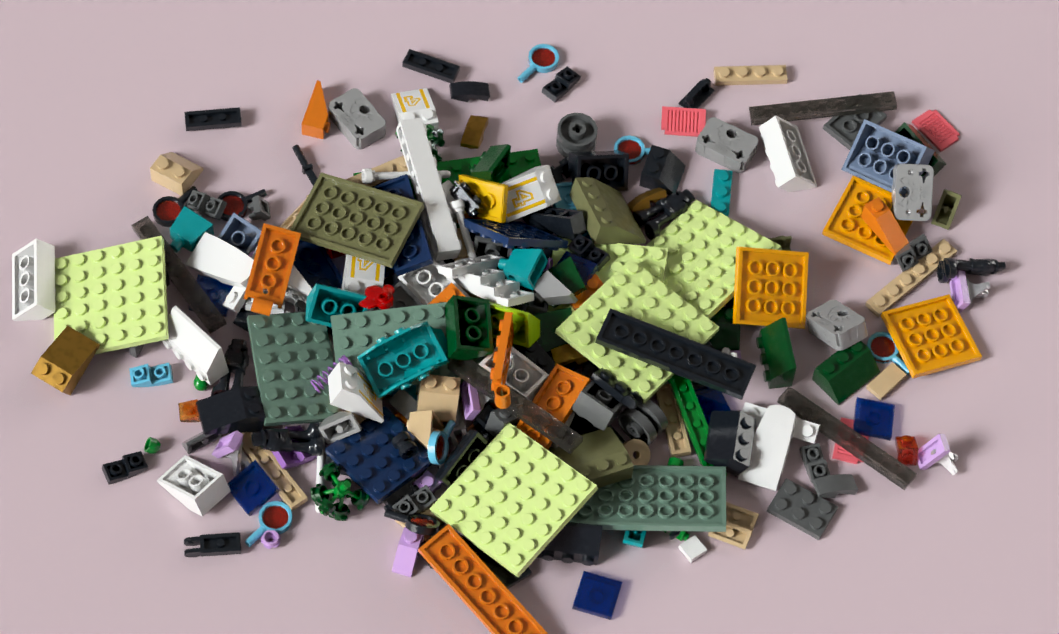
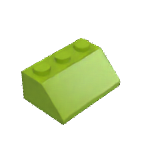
[490,302,541,348]

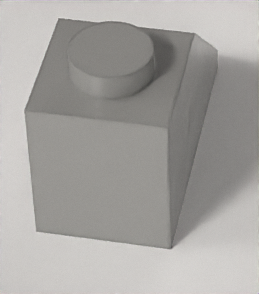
[534,270,578,305]
[318,411,362,444]

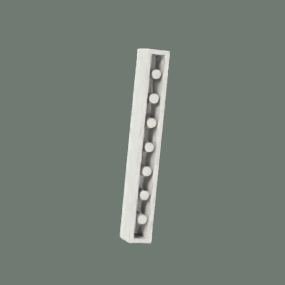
[396,118,462,261]

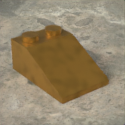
[31,325,100,396]

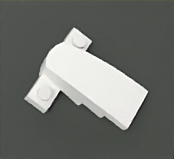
[185,232,257,313]
[438,254,534,307]
[738,402,820,492]

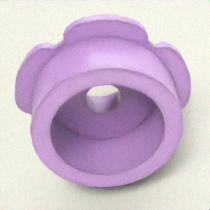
[261,530,281,549]

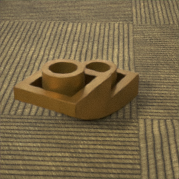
[460,115,488,149]
[627,188,667,213]
[551,344,589,366]

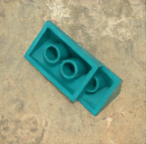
[305,283,368,327]

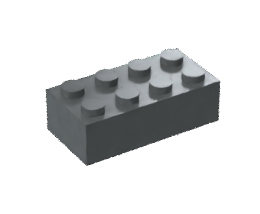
[572,381,628,431]

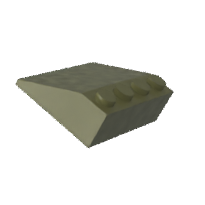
[569,177,646,244]
[548,427,634,488]

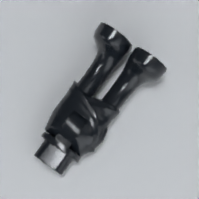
[633,189,695,240]
[937,258,1006,283]
[211,339,250,396]
[251,422,323,456]

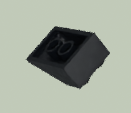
[196,386,266,435]

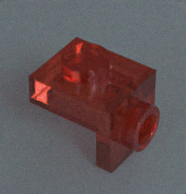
[895,435,919,466]

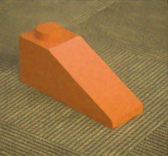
[301,80,331,139]
[861,197,909,256]

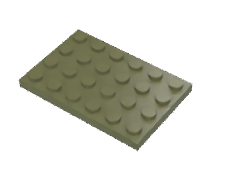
[290,173,424,268]

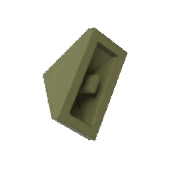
[931,189,962,230]

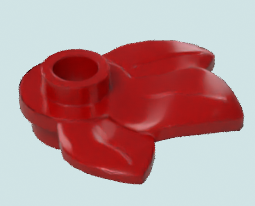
[359,284,395,310]

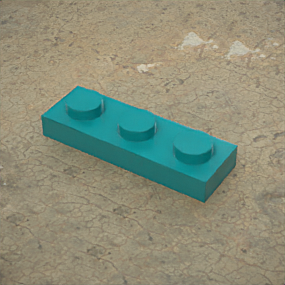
[710,169,733,217]

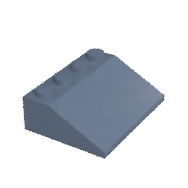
[841,119,935,197]

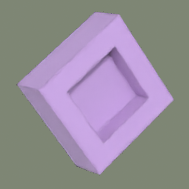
[413,471,442,494]

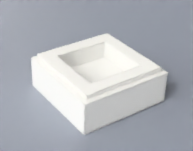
[679,535,707,563]

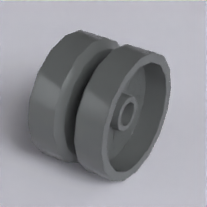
[556,113,598,158]
[618,399,668,446]

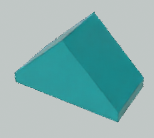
[623,530,647,548]

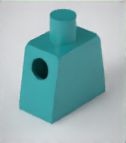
[169,206,214,253]
[498,249,548,290]

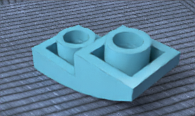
[129,363,173,387]

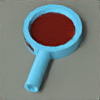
[517,44,559,83]
[614,136,651,166]
[867,332,910,375]
[428,420,456,465]
[245,501,293,547]

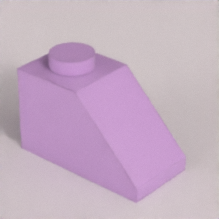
[392,527,424,577]

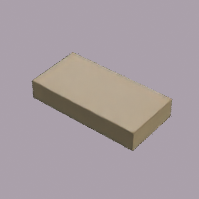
[866,362,907,401]

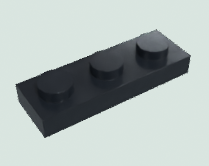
[402,49,460,83]
[184,107,242,131]

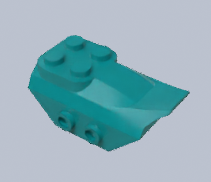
[357,321,449,398]

